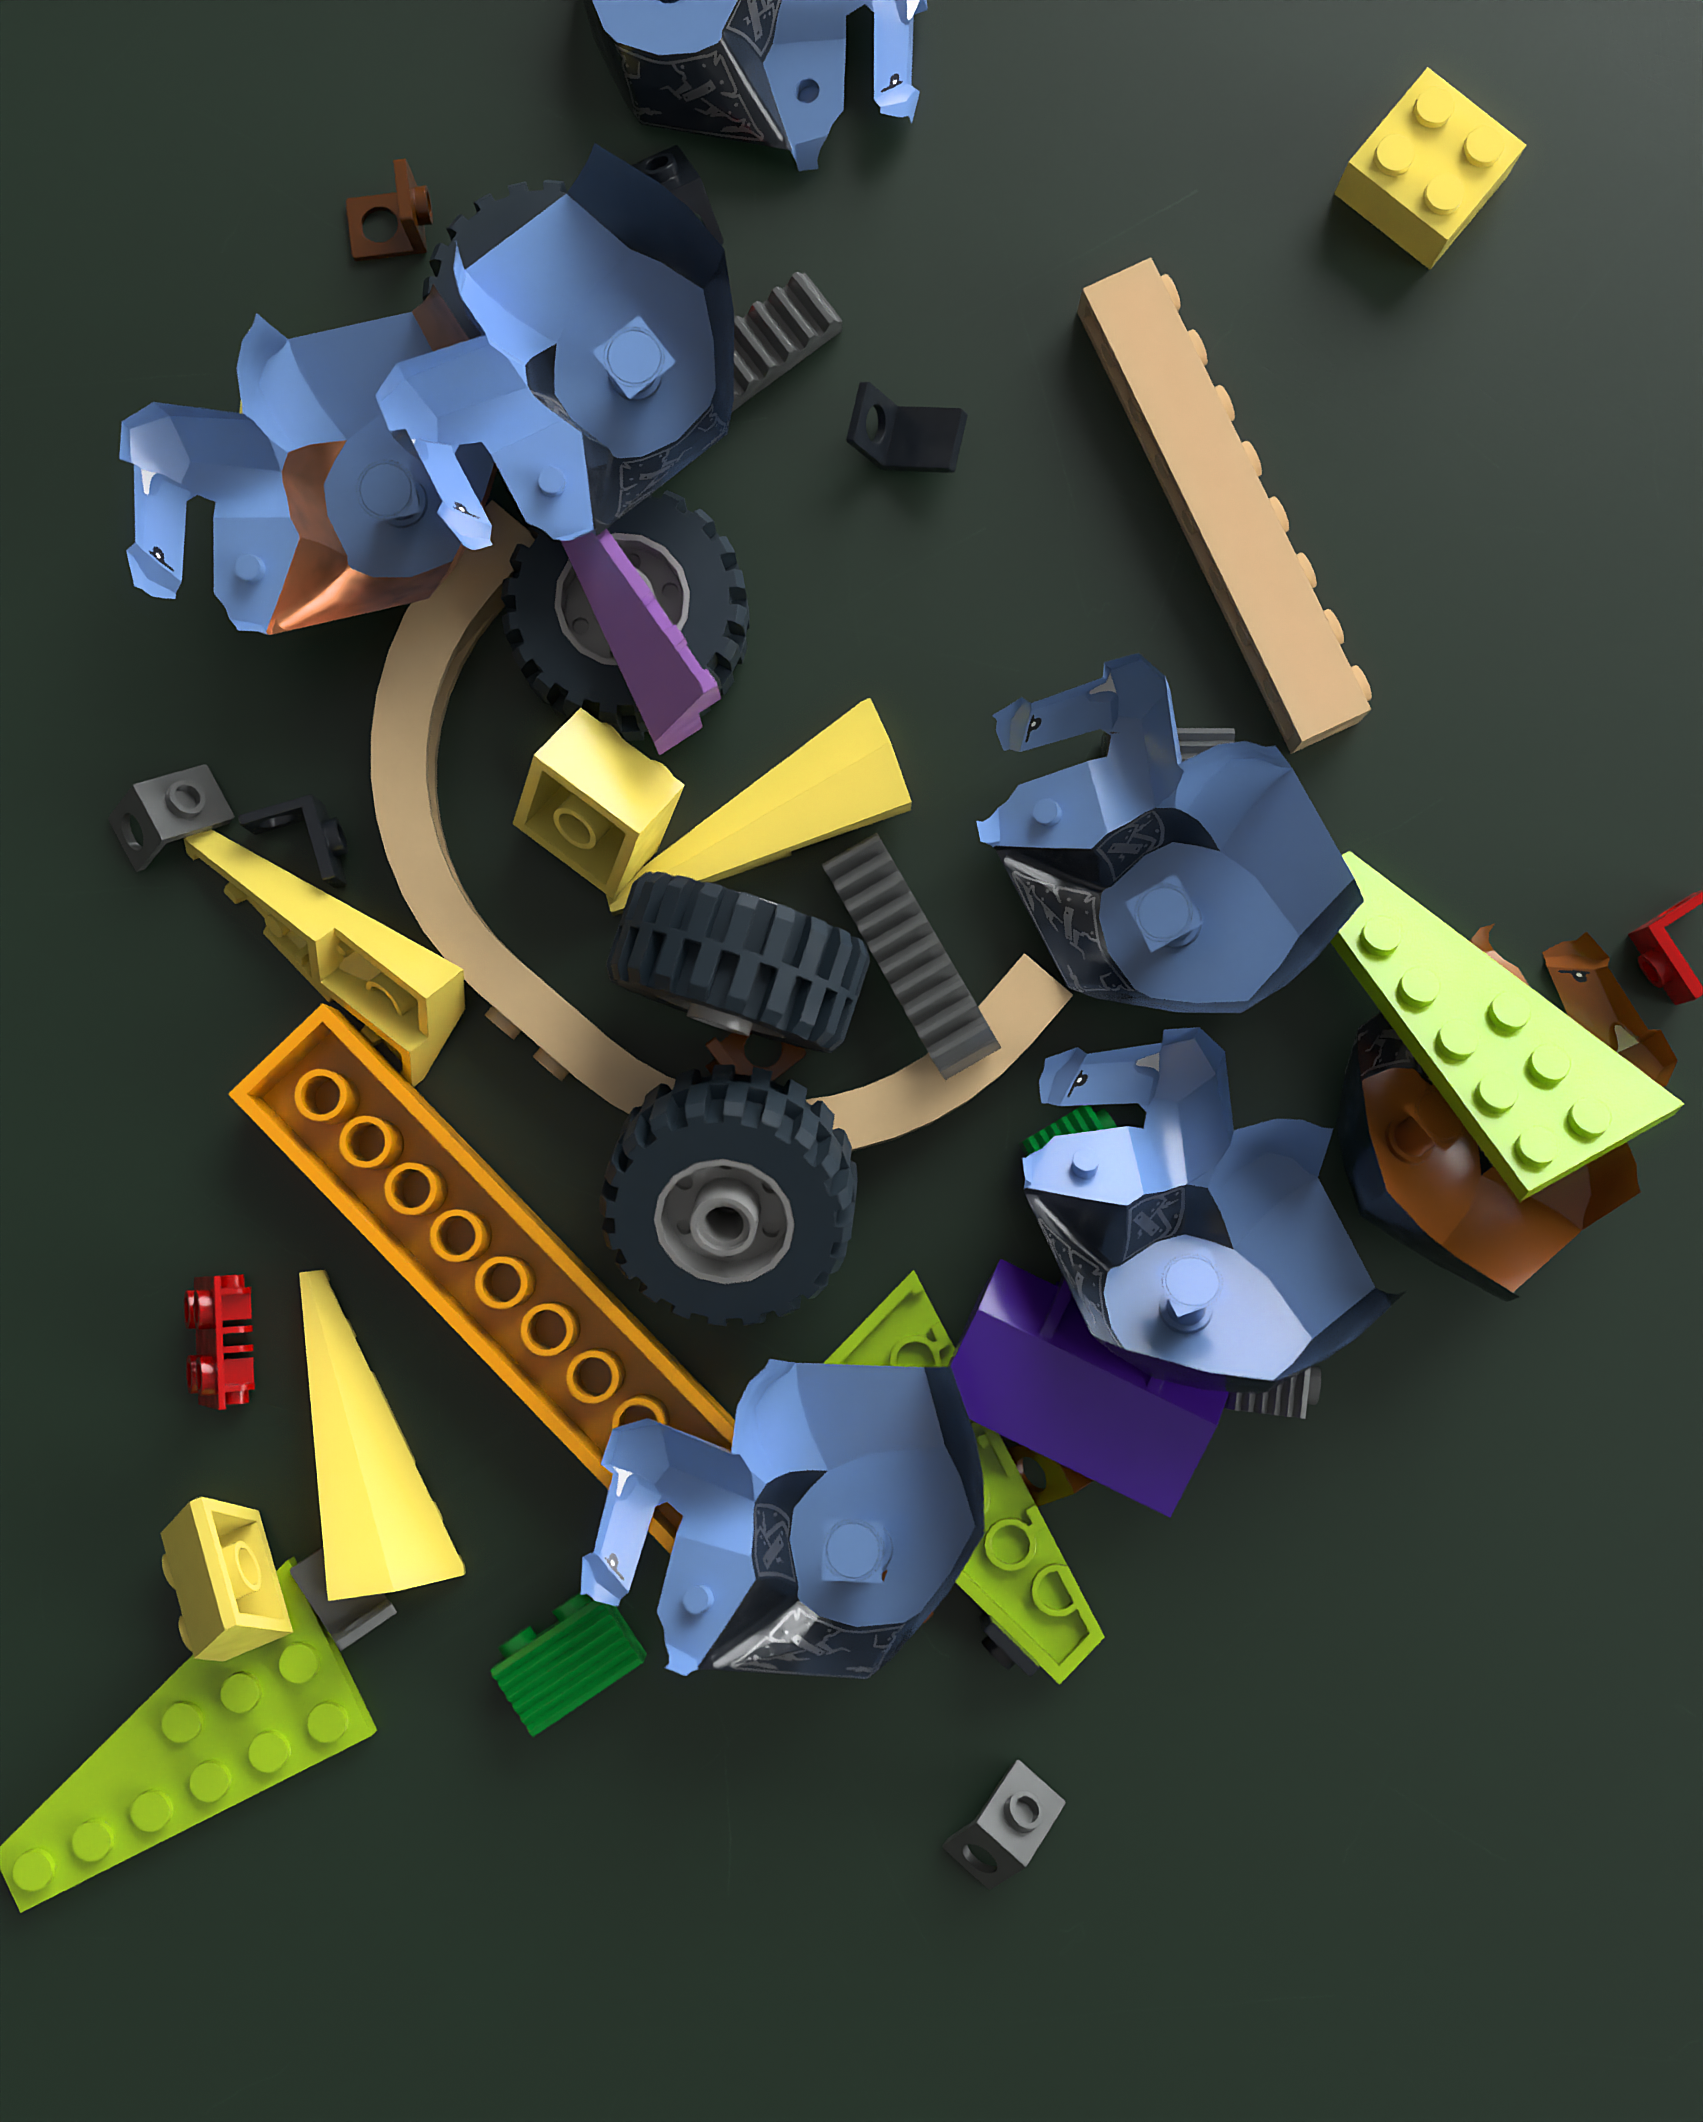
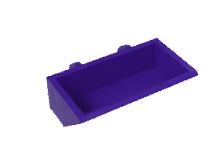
[947,1259,1229,1518]

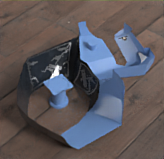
[583,0,928,171]
[375,144,734,550]
[976,653,1364,1013]
[1022,1027,1407,1394]
[581,1359,984,1679]

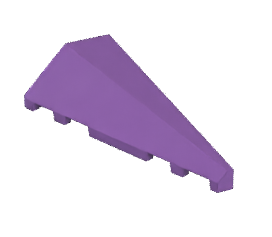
[560,529,721,756]

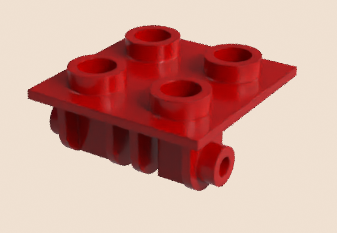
[184,1274,255,1410]

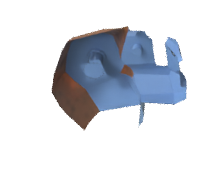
[119,284,498,635]

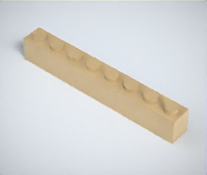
[1077,257,1372,754]

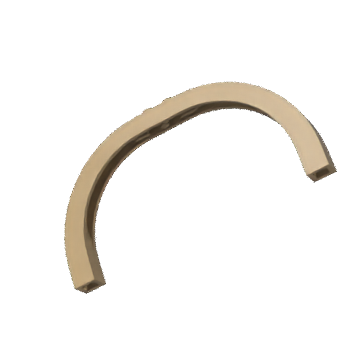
[371,500,1073,1152]

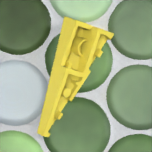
[606,698,912,916]
[184,829,465,1087]
[299,1270,466,1601]

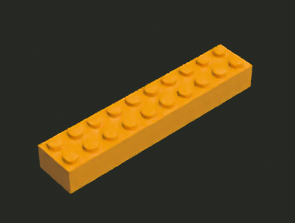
[228,1003,735,1555]

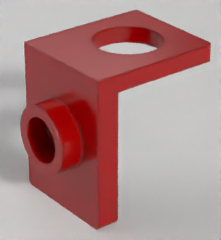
[1628,889,1703,1005]

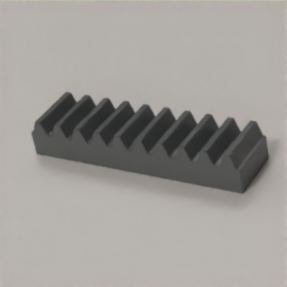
[731,272,842,413]
[822,832,1001,1080]

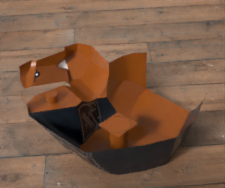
[1336,923,1678,1302]

